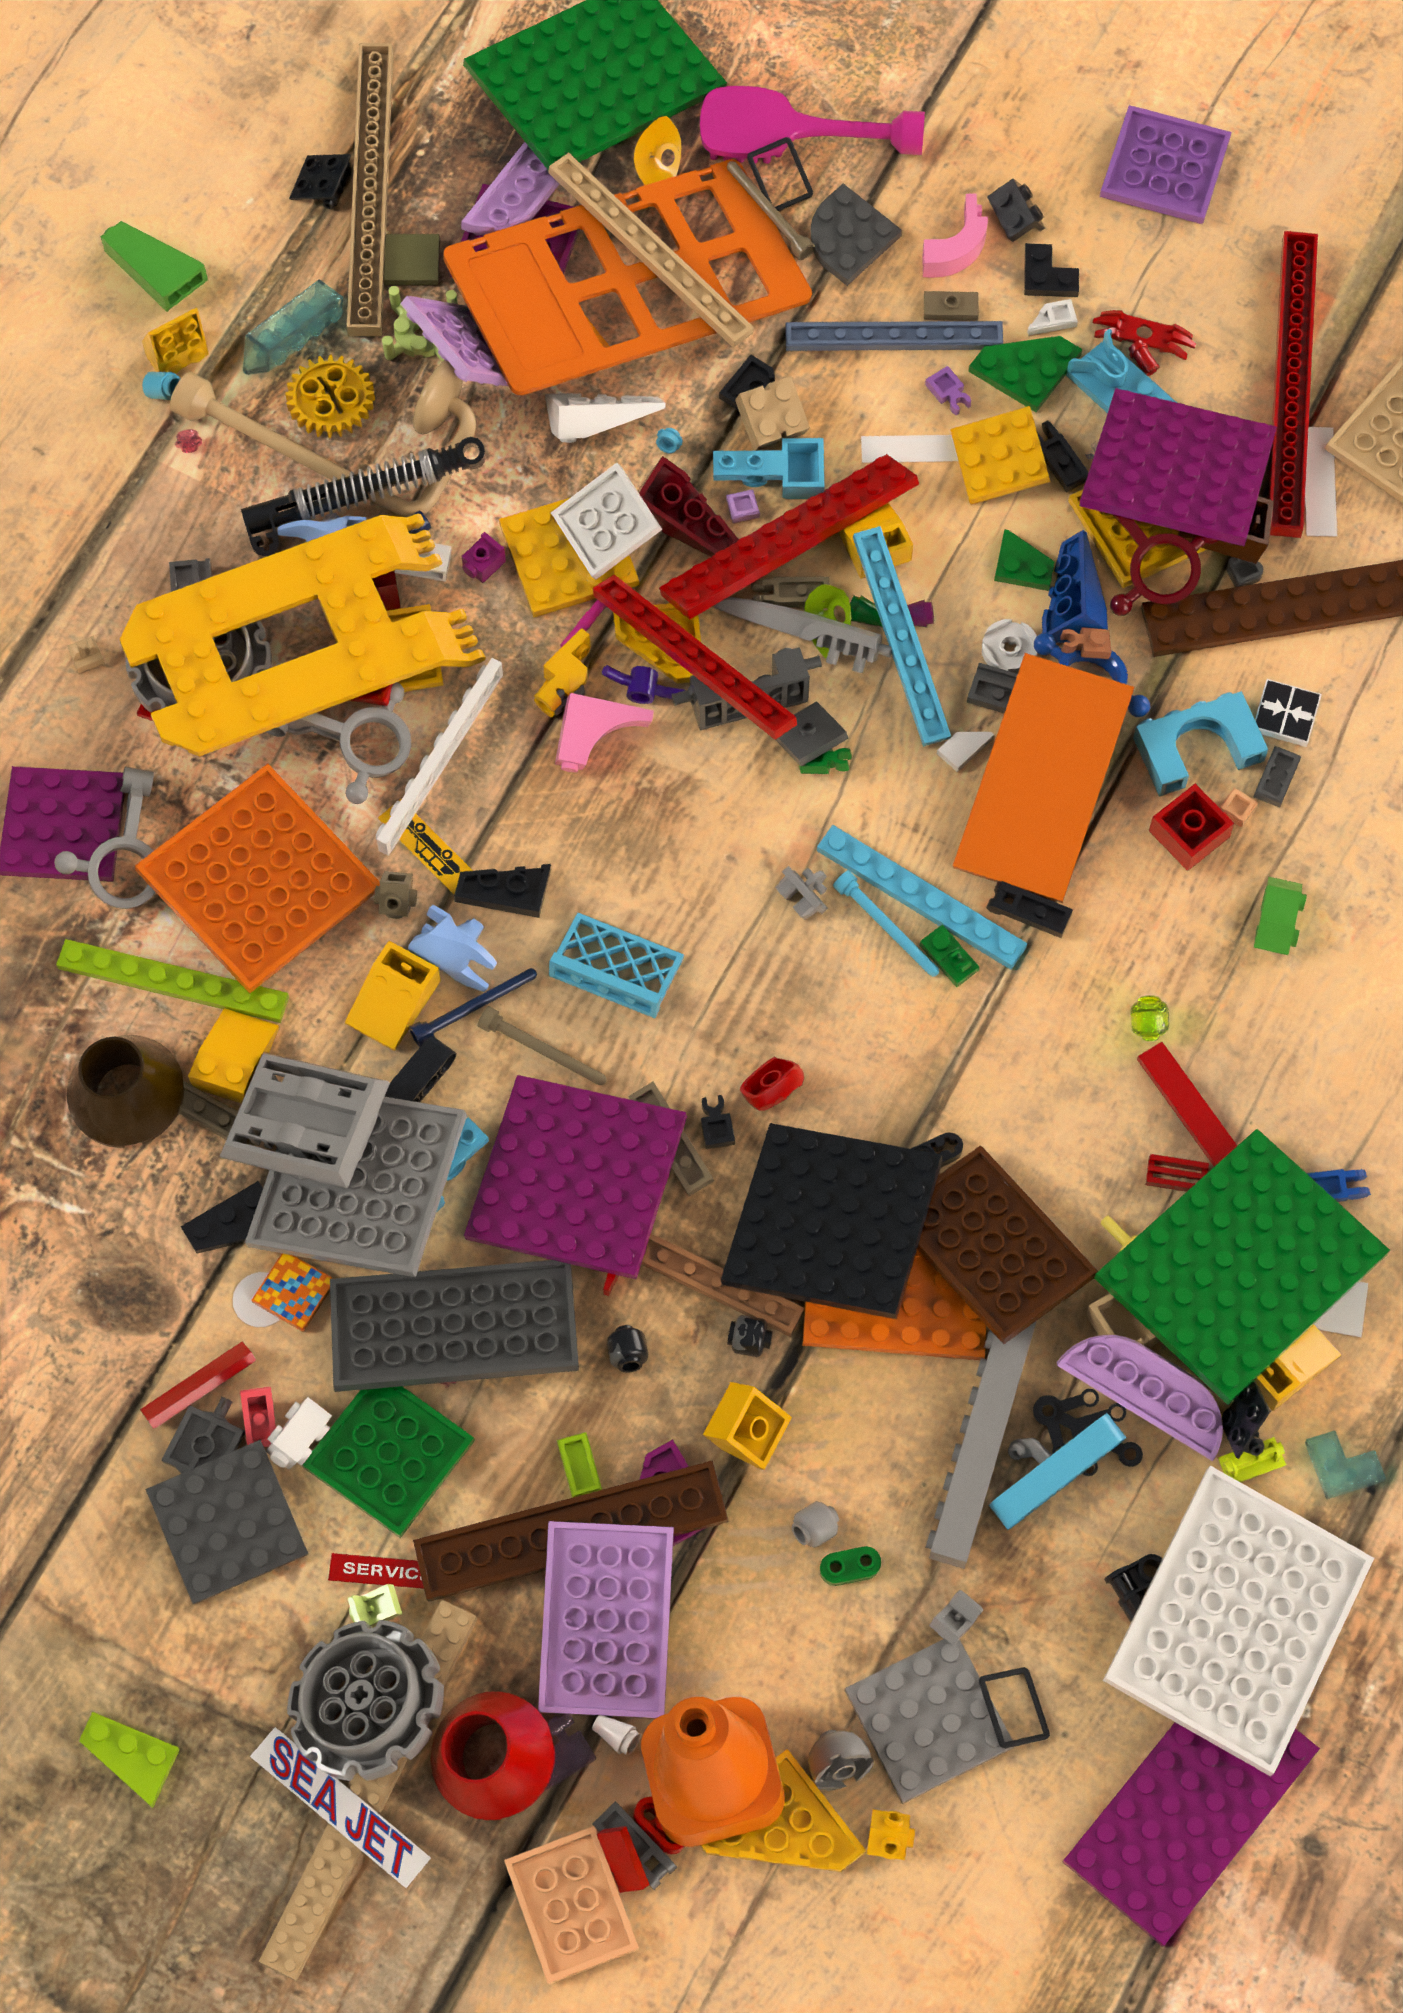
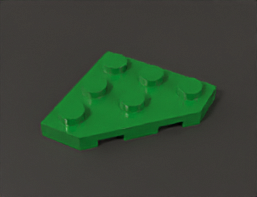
[968,336,1082,413]

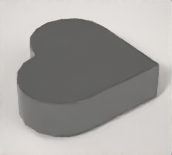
[1226,557,1263,587]

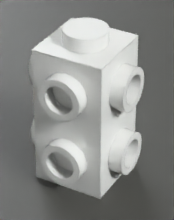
[266,1397,332,1470]

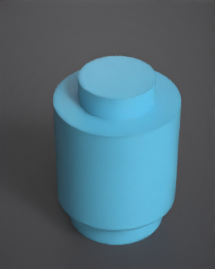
[142,371,181,400]

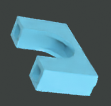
[1133,691,1268,796]

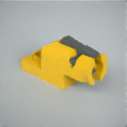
[534,628,591,717]

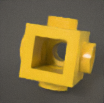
[867,1809,915,1860]

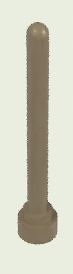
[727,161,815,260]
[477,1006,607,1085]

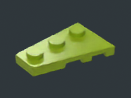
[79,1712,180,1808]

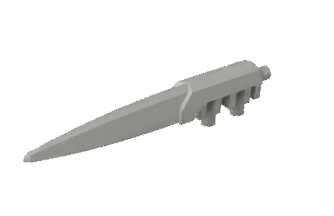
[712,597,892,673]

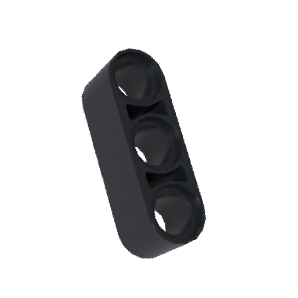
[385,1036,457,1103]

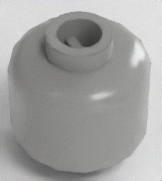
[792,1501,839,1548]

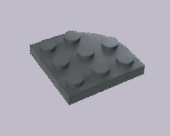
[811,183,902,286]

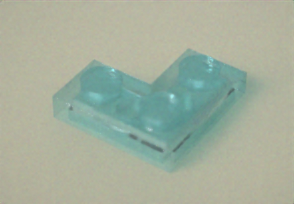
[1305,1431,1386,1500]

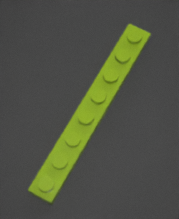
[56,939,289,1023]

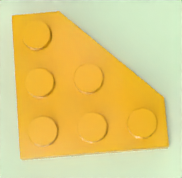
[613,603,701,684]

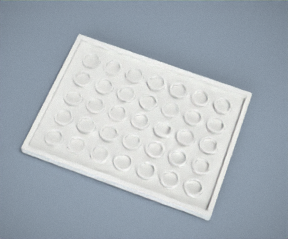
[1103,1466,1374,1776]

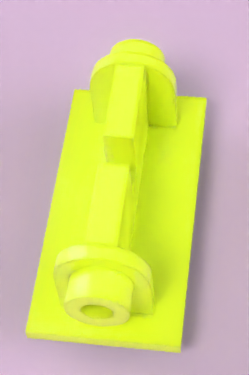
[1218,1437,1286,1482]

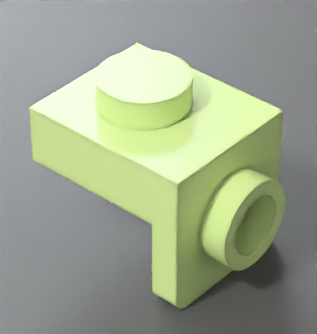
[348,1584,402,1628]

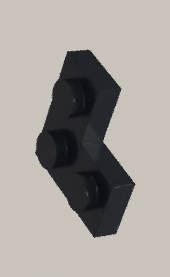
[1024,243,1079,297]

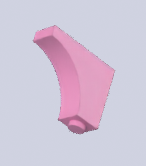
[555,693,654,772]

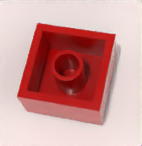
[1149,783,1235,871]

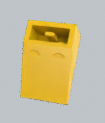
[142,308,209,374]
[839,503,913,579]
[345,941,441,1051]
[1255,1325,1341,1411]

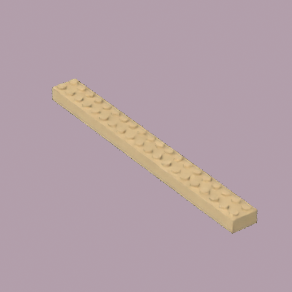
[347,43,393,336]
[259,1599,477,1982]

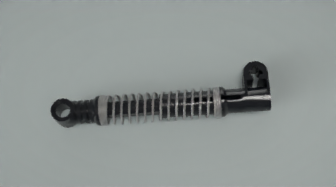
[241,437,486,559]

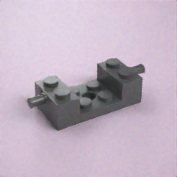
[672,647,822,730]

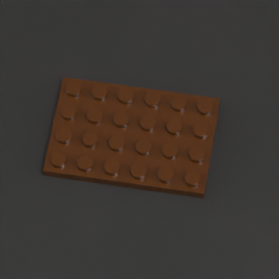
[917,1145,1098,1344]

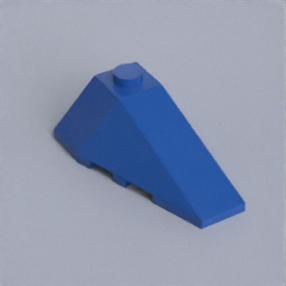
[1042,530,1108,643]

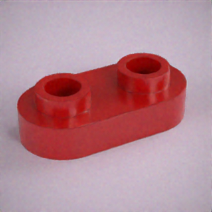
[633,1796,685,1854]

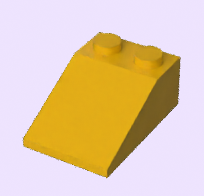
[188,1008,279,1104]

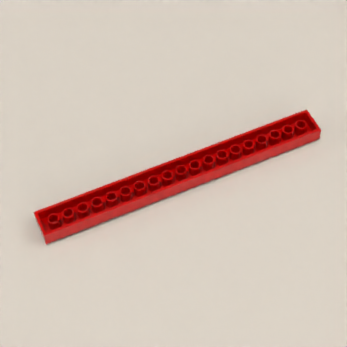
[1268,231,1318,538]

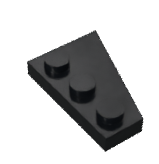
[454,864,551,918]
[180,1181,263,1254]

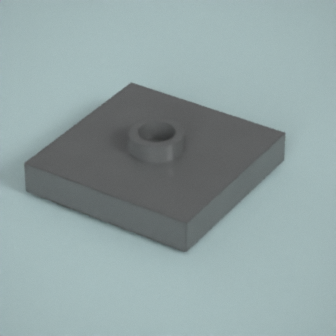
[776,701,848,766]

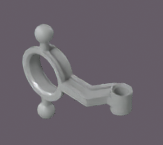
[266,682,411,804]
[54,766,155,909]

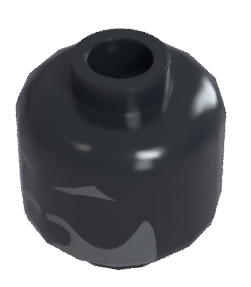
[727,1315,773,1357]
[607,1325,649,1373]

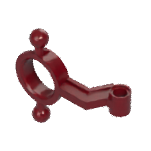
[1099,511,1219,616]

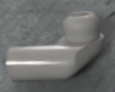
[1008,1438,1052,1464]

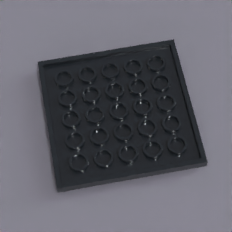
[721,1123,943,1319]

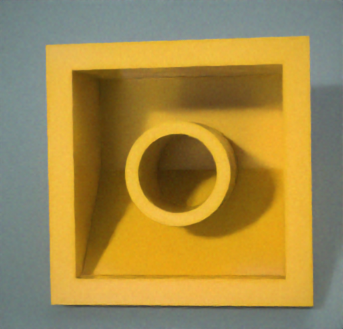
[703,1382,792,1470]

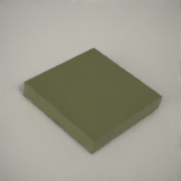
[384,234,440,285]

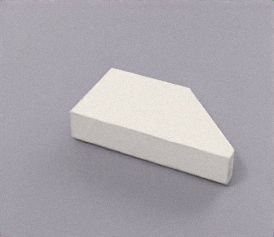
[1027,299,1078,336]
[937,732,994,772]

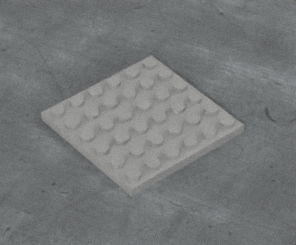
[245,1091,467,1277]

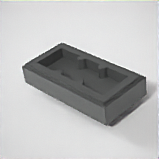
[1253,746,1301,808]

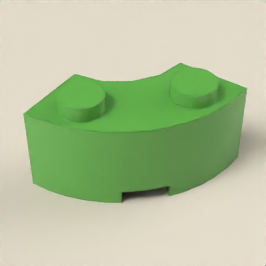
[1254,876,1307,955]

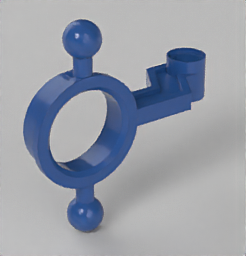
[1034,633,1150,717]

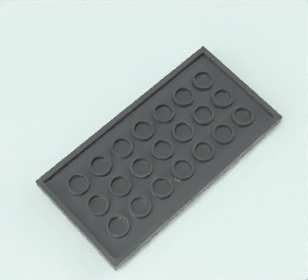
[330,1260,579,1392]

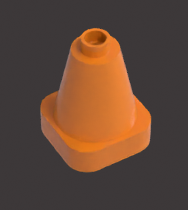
[641,1697,785,1847]

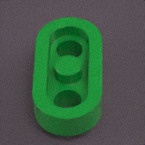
[820,1546,881,1586]

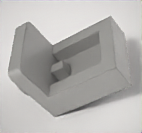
[929,1590,983,1645]

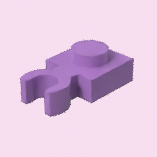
[925,366,971,415]

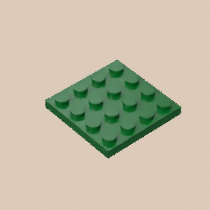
[302,1386,475,1538]

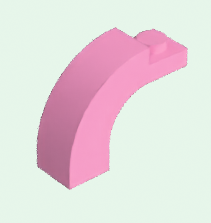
[922,194,988,278]

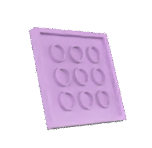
[400,296,508,386]

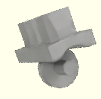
[775,866,828,920]

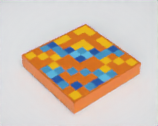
[252,1253,333,1332]

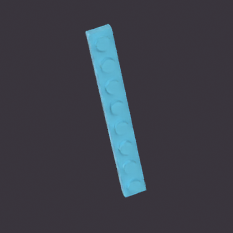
[853,526,951,747]
[817,825,1027,970]

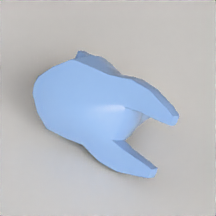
[278,513,367,542]
[408,905,497,992]

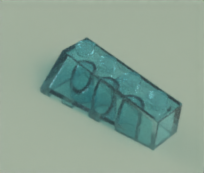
[243,279,344,375]

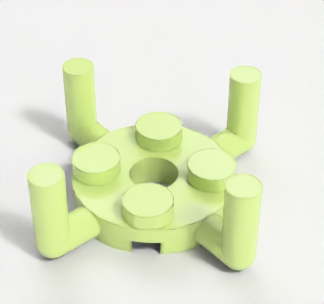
[382,286,458,362]

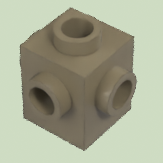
[374,871,417,919]

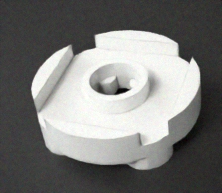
[982,619,1037,674]

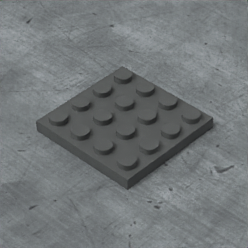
[146,1440,308,1605]

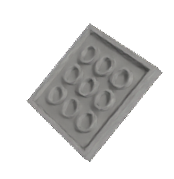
[845,1639,1014,1804]

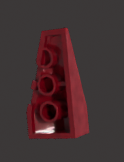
[638,456,739,557]

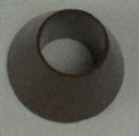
[67,1035,185,1148]

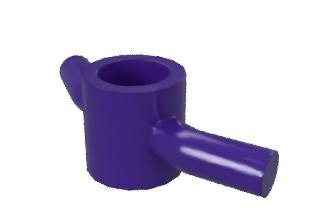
[602,665,685,704]

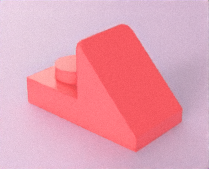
[240,1387,276,1447]

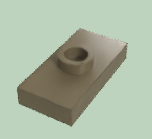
[924,291,979,320]

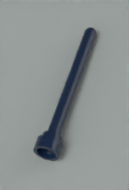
[409,968,537,1047]

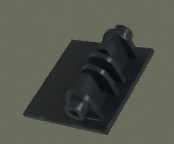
[289,154,352,209]
[1221,1380,1271,1459]

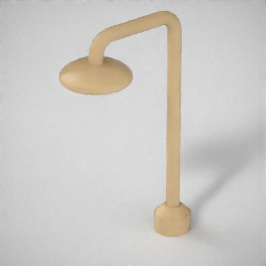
[170,360,476,517]

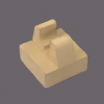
[67,636,105,674]

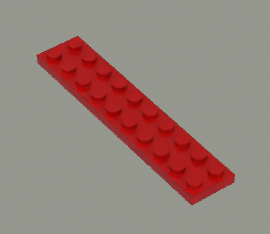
[659,454,919,620]

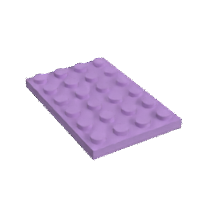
[538,1521,674,1718]

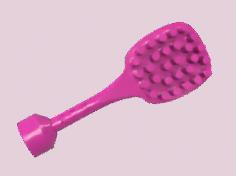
[700,86,925,164]

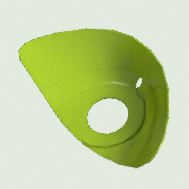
[804,584,851,659]

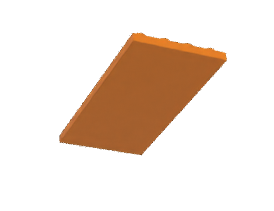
[953,653,1135,903]

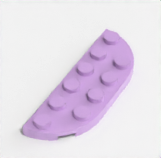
[461,142,559,236]
[1057,1335,1223,1461]

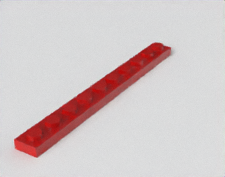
[592,575,797,740]

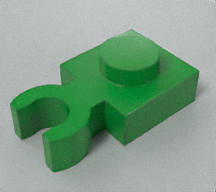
[799,748,852,774]

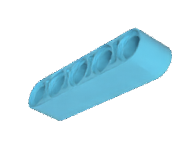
[988,1413,1127,1530]

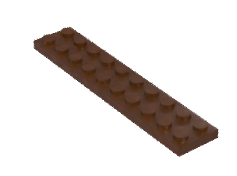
[1141,560,1403,657]
[413,1460,729,1602]

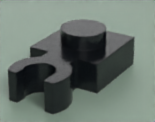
[701,1095,735,1149]

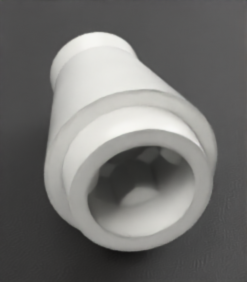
[592,1715,641,1756]

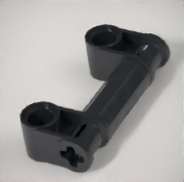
[1104,1554,1162,1623]

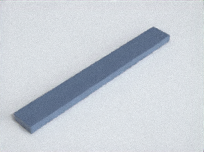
[785,321,1003,351]

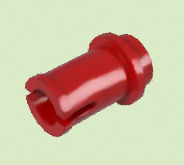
[1128,340,1160,376]

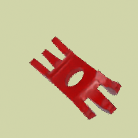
[1092,310,1196,360]

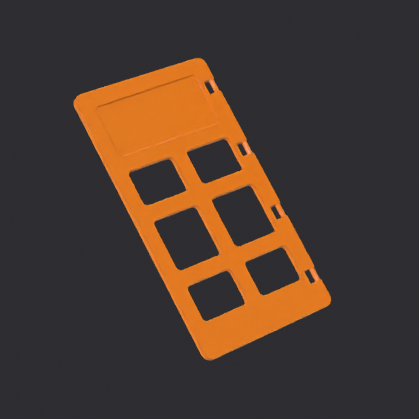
[443,159,812,395]

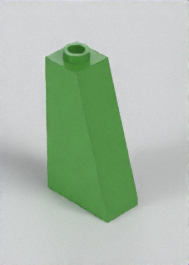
[100,221,208,312]

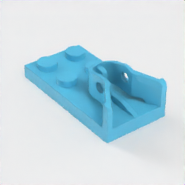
[1066,329,1177,413]

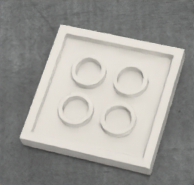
[551,463,662,580]

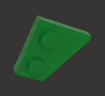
[994,529,1055,591]

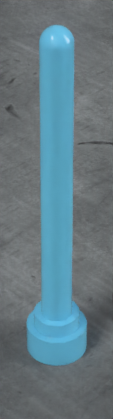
[833,870,939,977]

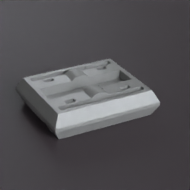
[220,1052,390,1189]

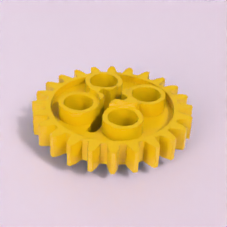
[285,354,375,438]

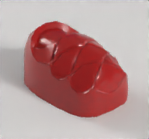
[740,1056,805,1111]

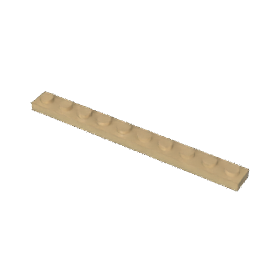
[548,153,754,348]

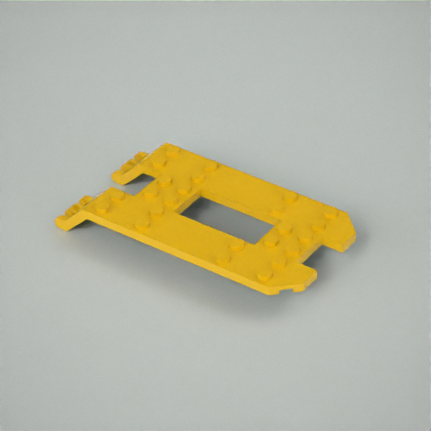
[120,514,486,757]

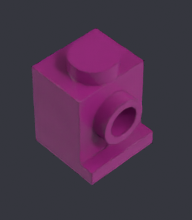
[462,532,506,583]

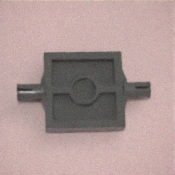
[162,1396,245,1474]

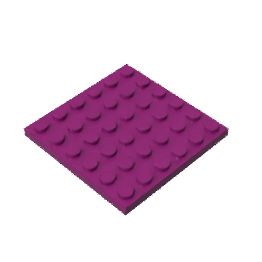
[1079,388,1277,546]
[464,1075,687,1279]

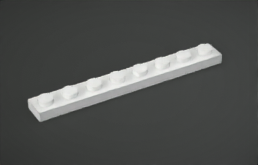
[376,658,503,856]

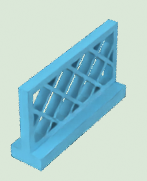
[549,913,684,1018]

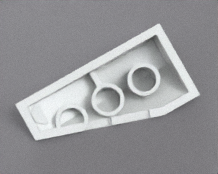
[545,393,666,443]

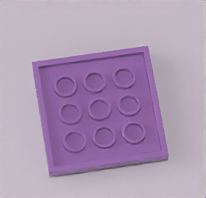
[1100,105,1231,224]

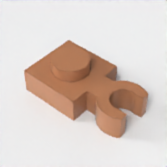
[1060,627,1112,659]

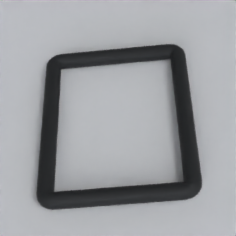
[747,137,813,211]
[979,1667,1050,1749]

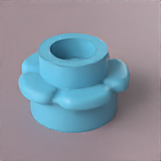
[656,428,683,453]

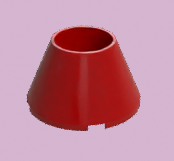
[430,1691,555,1821]

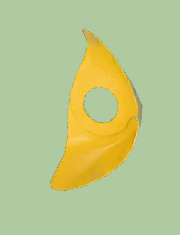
[634,116,681,185]

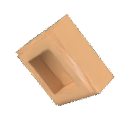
[1220,787,1258,828]

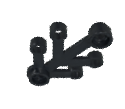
[1033,1389,1143,1476]

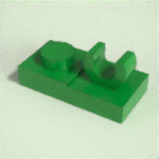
[919,925,980,987]

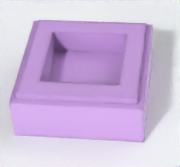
[726,489,760,523]

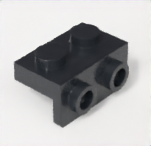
[987,178,1045,242]

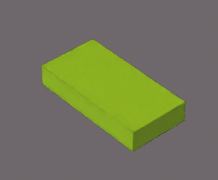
[557,1432,602,1498]

